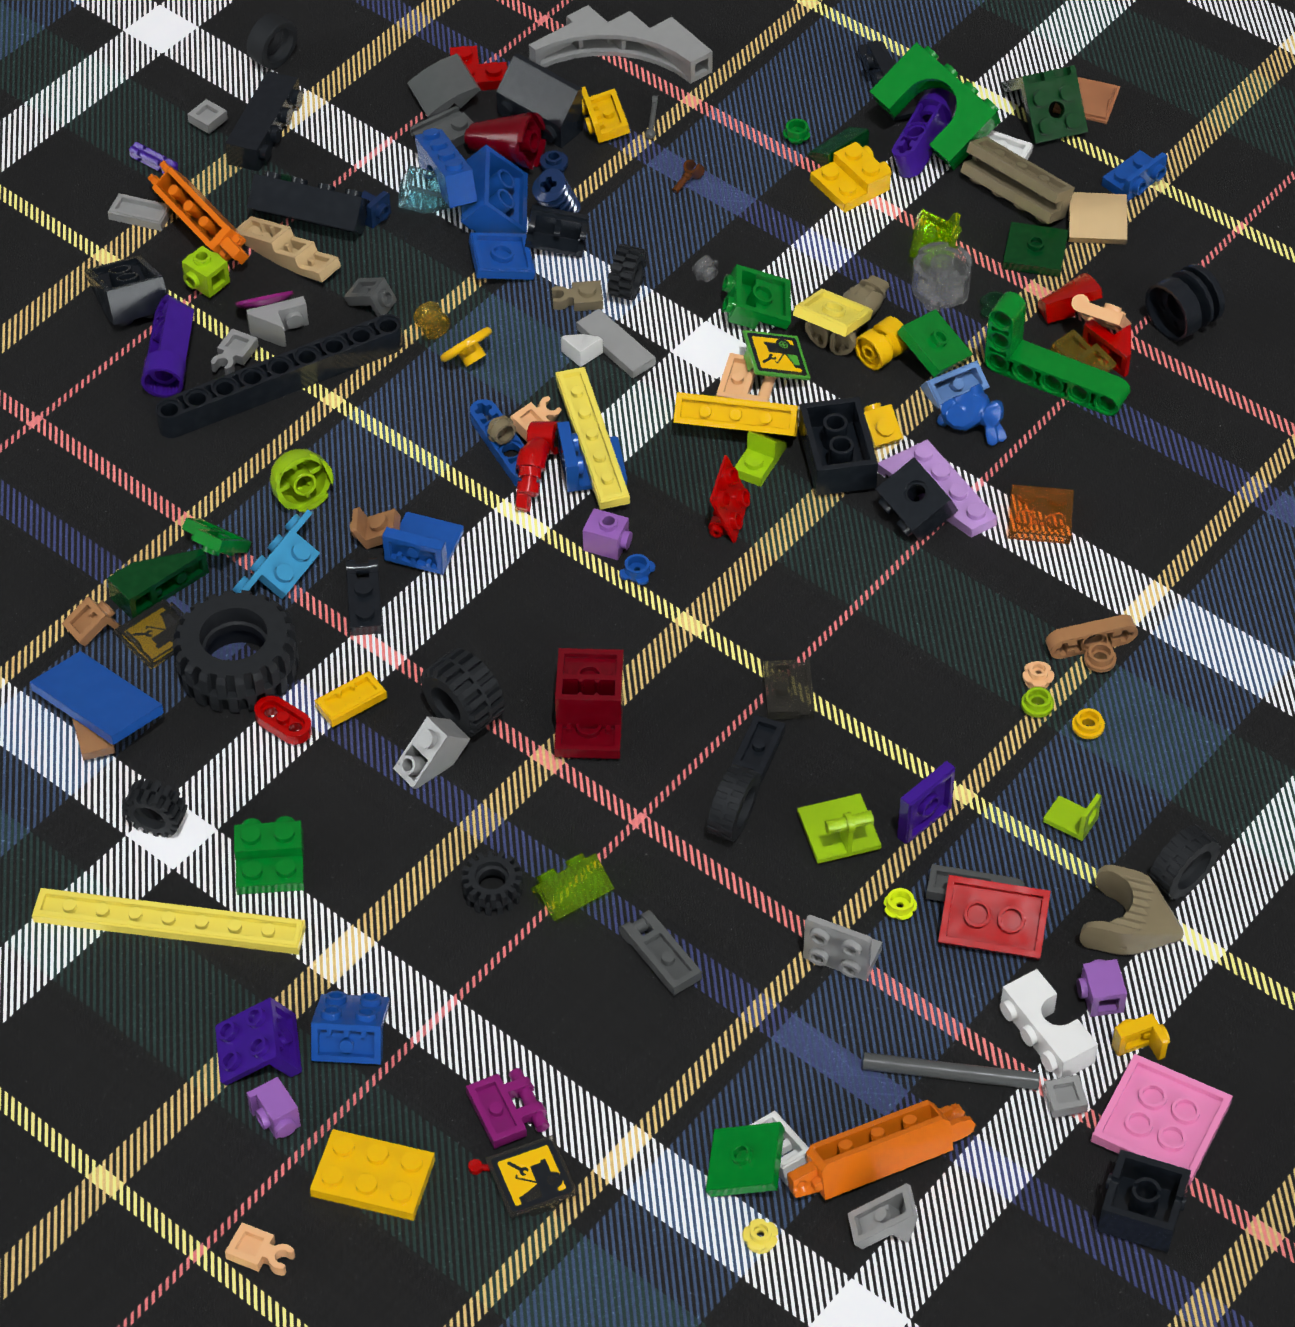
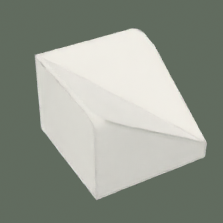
[561,334,603,367]

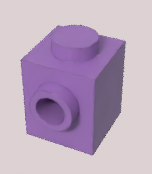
[583,508,633,560]
[1076,959,1127,1017]

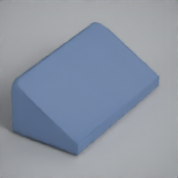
[920,360,990,409]

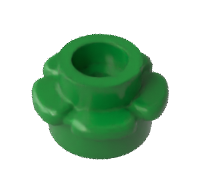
[783,118,810,144]

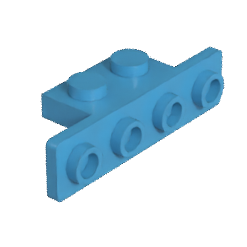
[232,509,320,599]

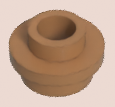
[1084,642,1117,673]

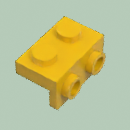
[582,87,631,143]

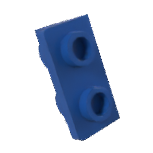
[1101,150,1167,202]

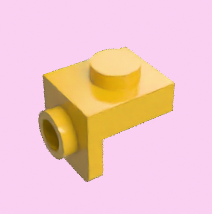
[863,403,903,448]
[1111,1013,1170,1060]

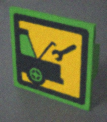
[742,330,811,381]

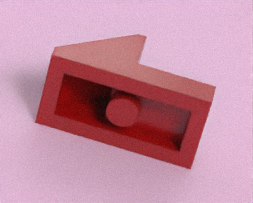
[1081,319,1131,377]

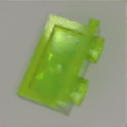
[909,209,962,270]
[531,852,615,921]

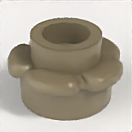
[487,415,516,445]

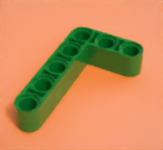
[984,291,1131,416]

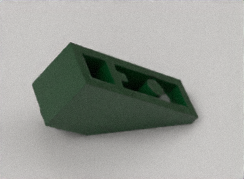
[107,549,209,620]

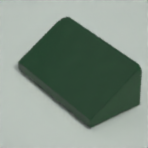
[808,127,869,166]

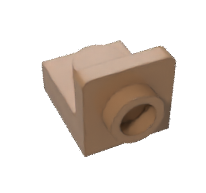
[350,507,401,549]
[61,596,120,647]

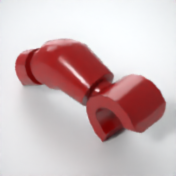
[515,421,559,512]

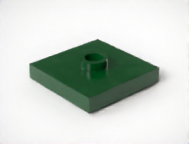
[1002,222,1069,277]

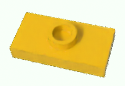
[314,671,387,728]

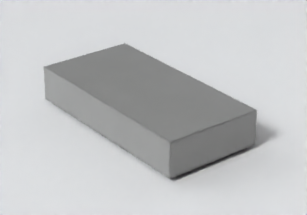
[108,193,173,231]

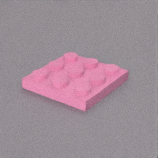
[1091,1054,1233,1185]

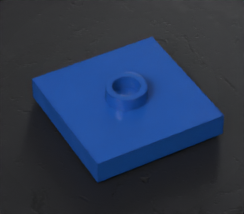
[468,232,535,280]

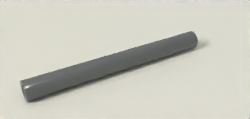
[863,1052,1040,1090]

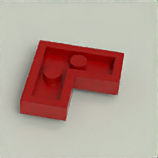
[450,45,507,91]

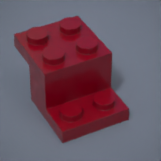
[554,648,624,759]

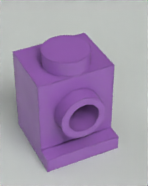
[246,1077,301,1139]

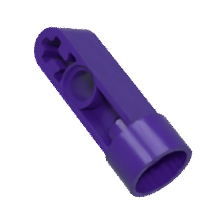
[892,88,957,178]
[141,294,194,398]

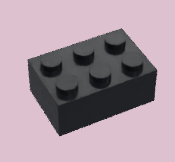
[798,396,878,496]

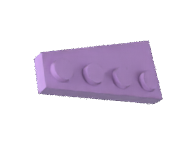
[878,439,998,538]

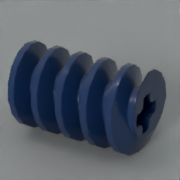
[532,168,581,213]

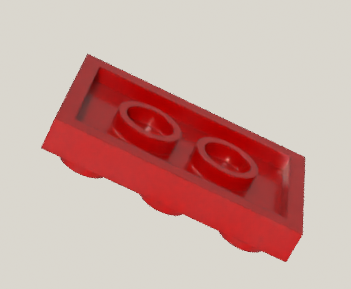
[938,875,1051,960]

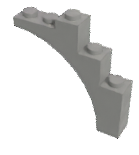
[529,5,713,83]

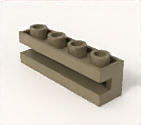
[960,136,1075,224]

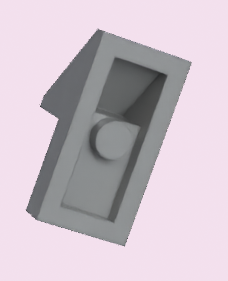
[246,296,309,347]
[847,1183,918,1249]

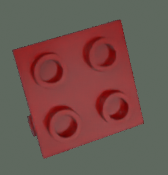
[708,455,750,543]

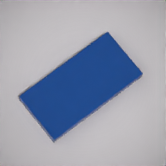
[30,651,164,745]

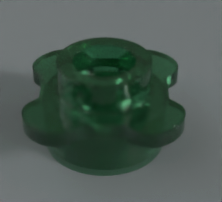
[980,291,1003,318]

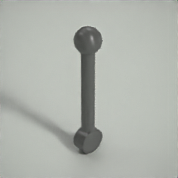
[645,95,658,140]

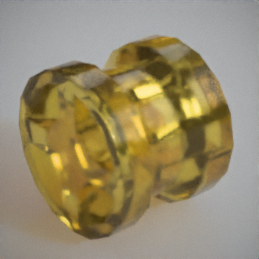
[413,301,450,339]

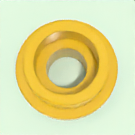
[1072,708,1105,739]

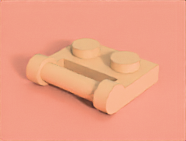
[1071,294,1132,331]
[716,353,779,402]

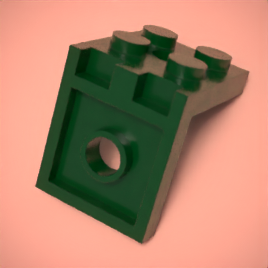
[1002,65,1088,144]

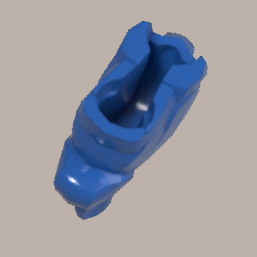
[937,383,1007,446]

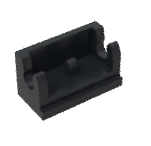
[525,204,589,258]

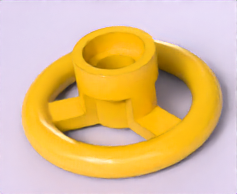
[440,327,492,367]

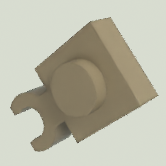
[552,280,604,311]

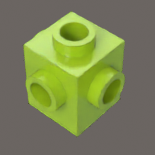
[182,246,230,298]

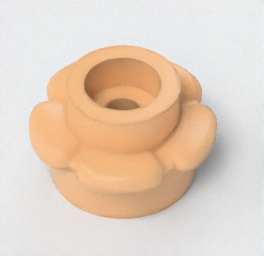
[1022,661,1054,689]

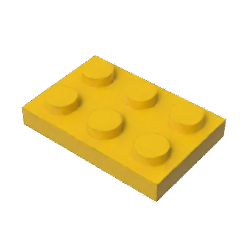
[310,1129,435,1221]

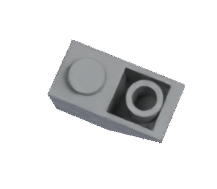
[393,716,470,789]

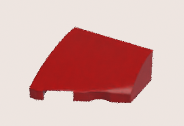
[1038,273,1103,324]

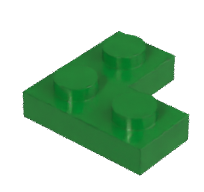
[182,518,252,556]

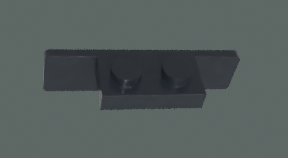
[857,40,917,121]

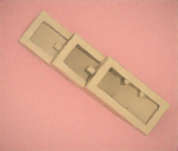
[236,216,341,282]

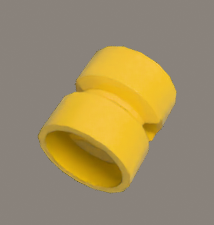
[855,316,909,370]

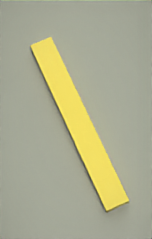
[32,888,306,955]

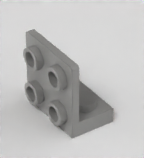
[803,915,883,981]

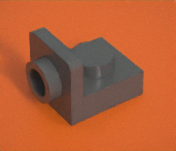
[344,277,397,317]

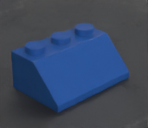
[461,145,528,234]

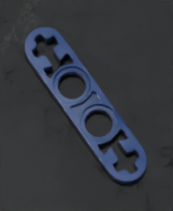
[470,399,538,487]

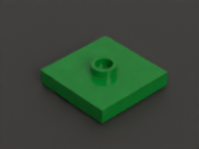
[897,309,973,378]
[706,1122,785,1197]

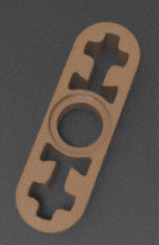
[1045,614,1138,659]

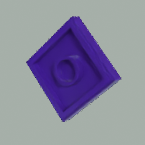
[897,761,955,845]

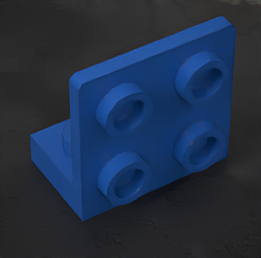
[557,421,627,492]
[382,512,464,575]
[311,991,390,1065]

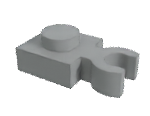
[211,329,259,375]

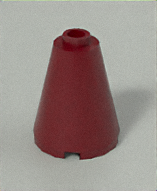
[464,112,546,169]

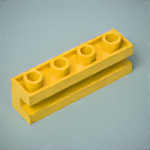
[673,392,799,437]

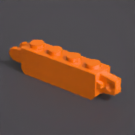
[148,160,250,265]
[787,1100,976,1200]

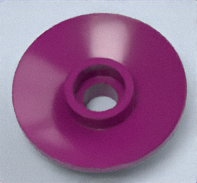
[235,291,293,309]

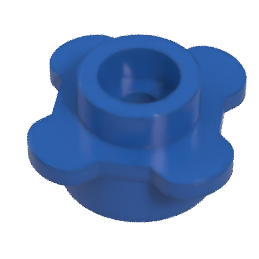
[619,554,655,585]

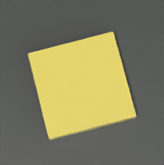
[793,289,873,337]

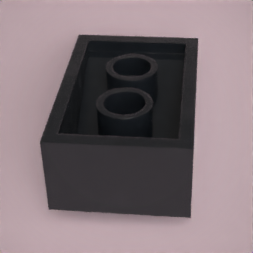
[84,255,167,326]

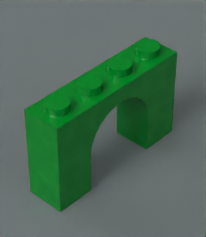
[869,42,1001,171]

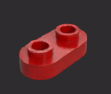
[254,695,312,745]

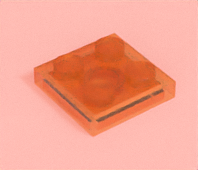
[1008,484,1074,544]

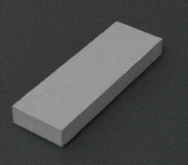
[576,309,656,378]

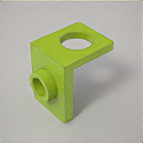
[1043,793,1102,841]

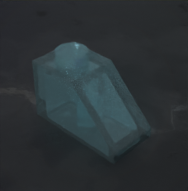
[397,165,458,214]

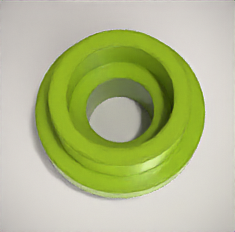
[1021,687,1054,718]

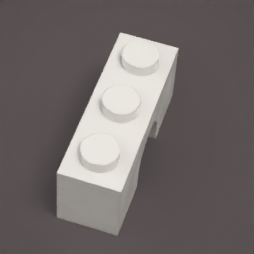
[1000,969,1098,1078]

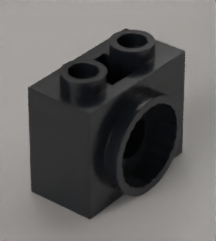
[876,457,958,542]

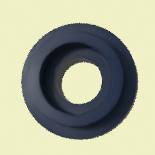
[540,150,568,173]

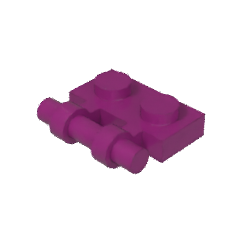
[466,1068,550,1149]

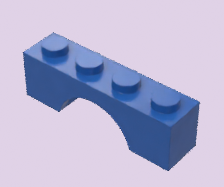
[414,128,477,208]

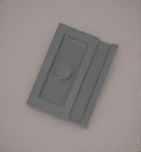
[410,105,474,147]

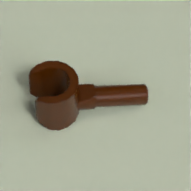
[672,159,705,194]

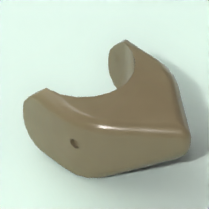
[1080,865,1184,955]

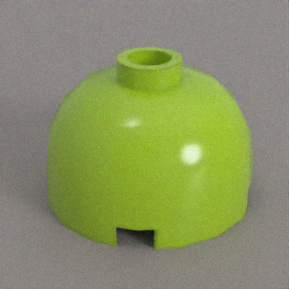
[269,449,334,512]

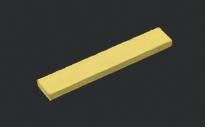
[555,367,630,510]

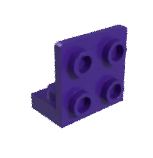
[215,997,302,1086]

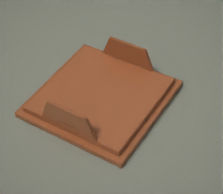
[1053,77,1120,124]

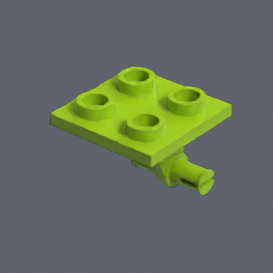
[797,793,881,864]

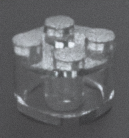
[911,242,972,311]

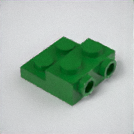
[722,264,791,330]
[234,816,304,895]

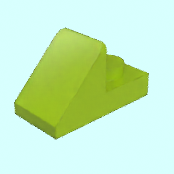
[735,431,788,487]

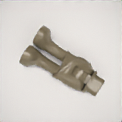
[805,275,889,355]

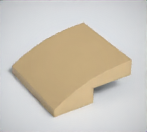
[1068,192,1127,245]

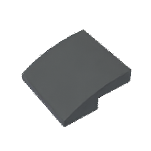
[407,54,481,118]

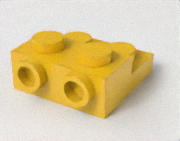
[810,142,892,213]

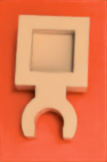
[510,396,562,442]
[225,1223,295,1276]

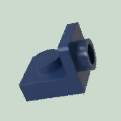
[362,190,391,229]

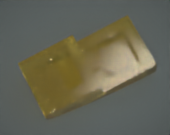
[1050,329,1117,372]

